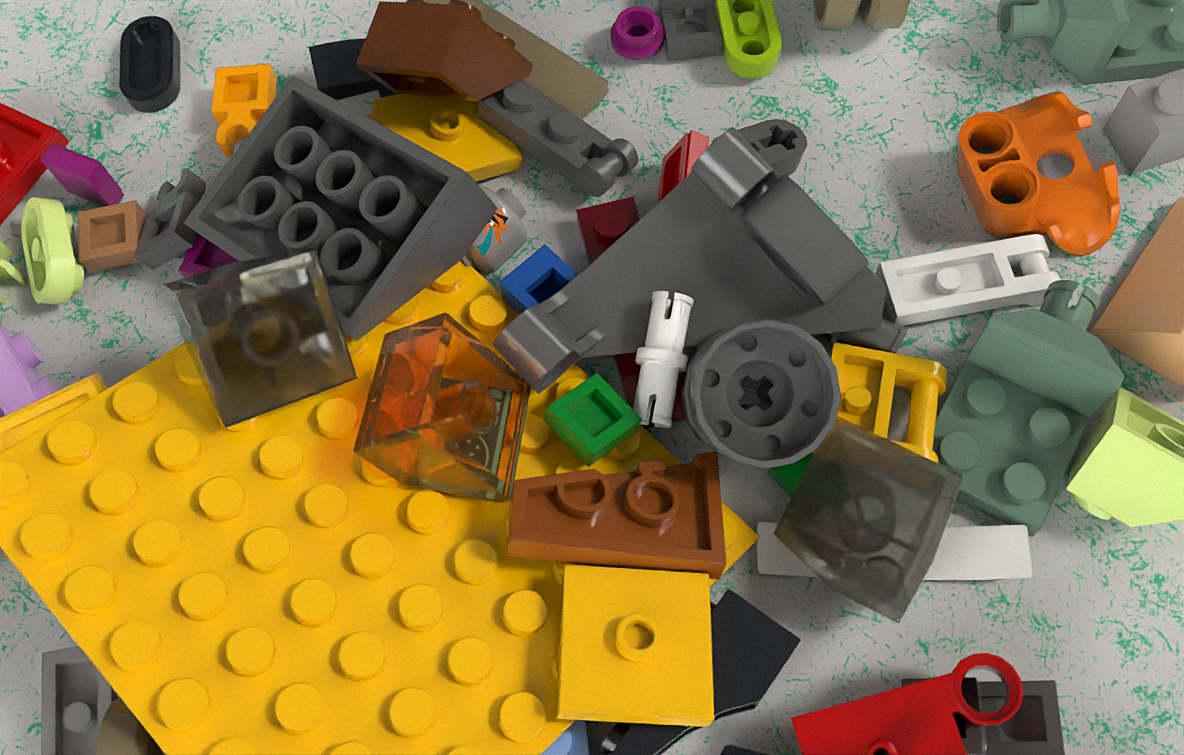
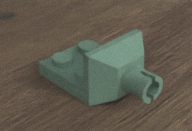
[997,0,1184,85]
[929,280,1125,537]

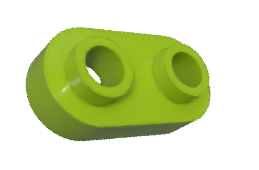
[716,0,782,79]

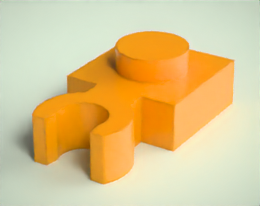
[211,63,277,158]

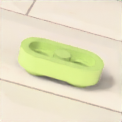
[21,197,84,305]

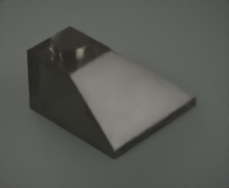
[164,248,358,428]
[773,416,963,623]

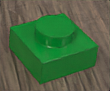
[544,373,642,467]

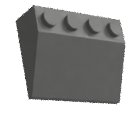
[183,76,498,341]

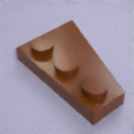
[506,451,727,580]

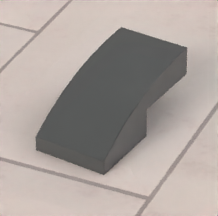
[658,0,723,61]
[901,677,1065,755]

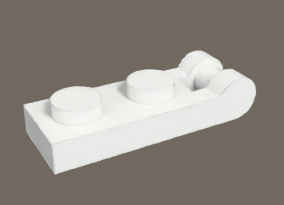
[875,234,1061,326]

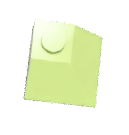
[1066,387,1184,527]

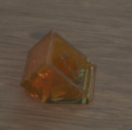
[353,312,531,503]

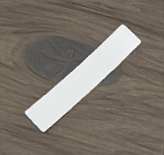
[757,522,1033,580]

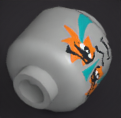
[461,185,527,274]

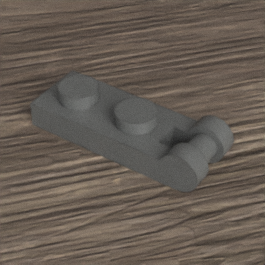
[476,79,638,197]

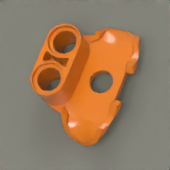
[957,91,1121,256]

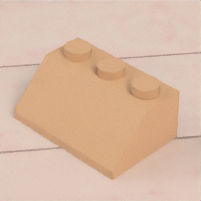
[1089,197,1184,388]

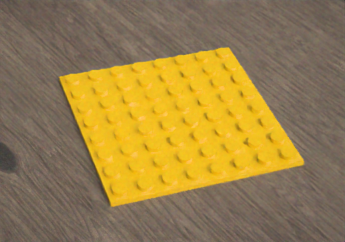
[0,260,760,755]

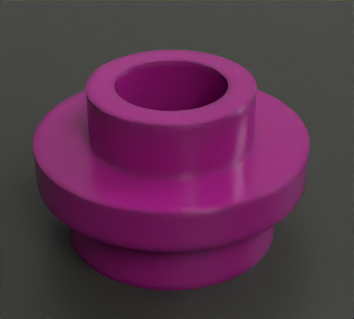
[610,6,665,60]

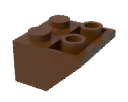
[356,0,533,101]

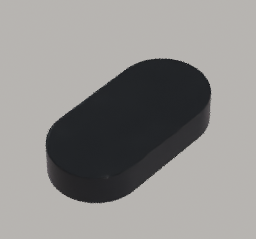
[119,16,180,113]

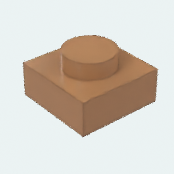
[78,200,145,273]

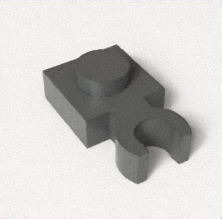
[134,168,206,270]

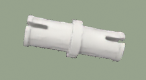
[633,291,694,428]

